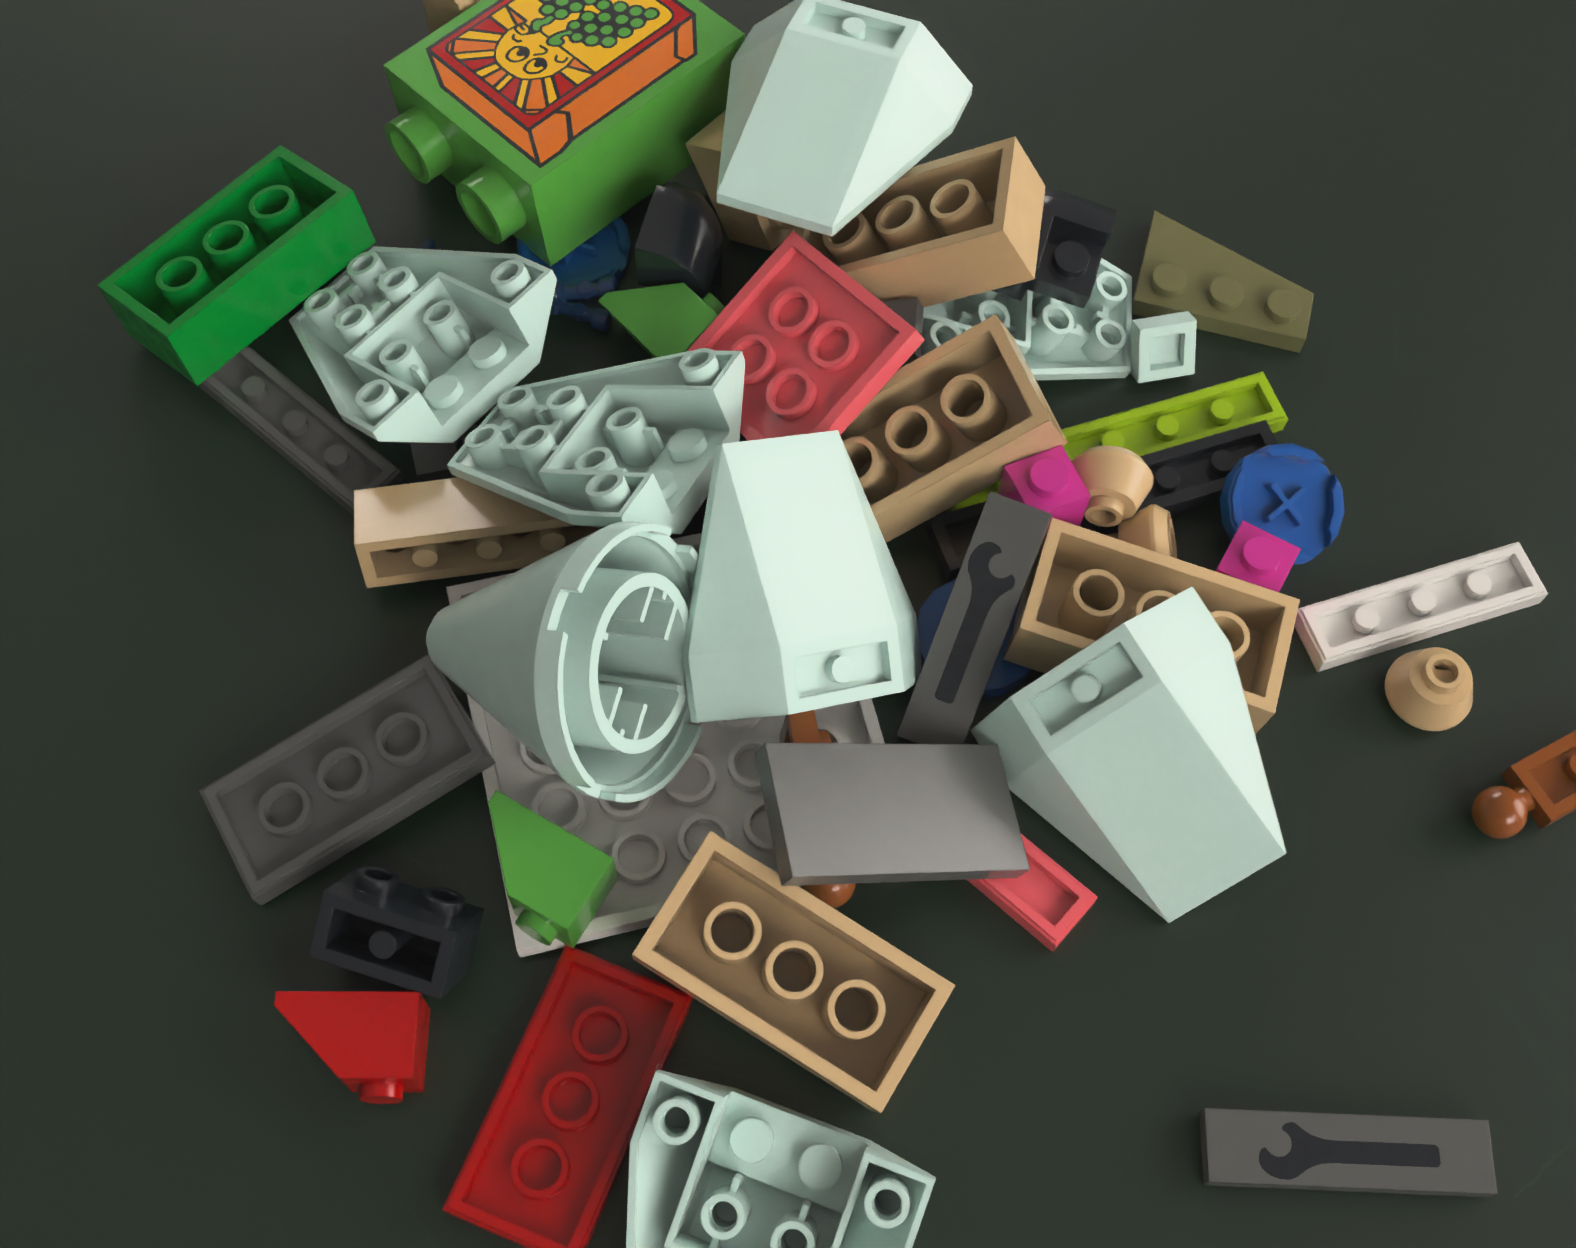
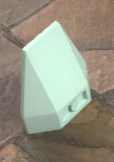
[716,0,973,237]
[289,246,557,443]
[905,258,1132,380]
[447,348,746,534]
[682,430,922,723]
[970,587,1287,923]
[626,1070,936,1248]

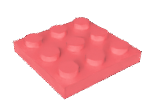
[687,231,925,441]

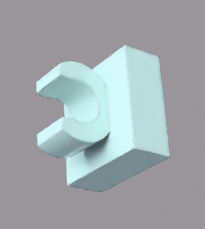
[1130,311,1197,383]

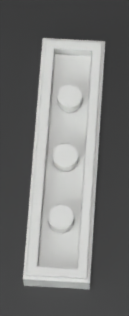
[1294,542,1548,672]

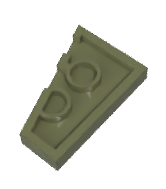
[1132,210,1314,353]

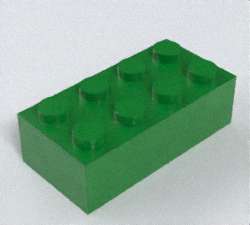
[97,145,376,386]

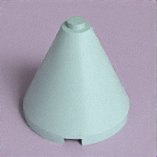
[426,521,703,803]

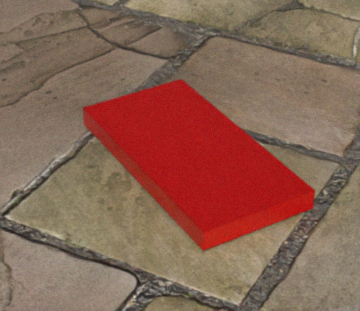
[442,945,693,1248]

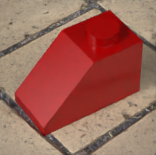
[274,991,431,1104]

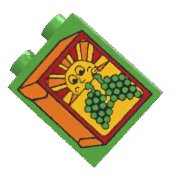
[383,0,745,267]

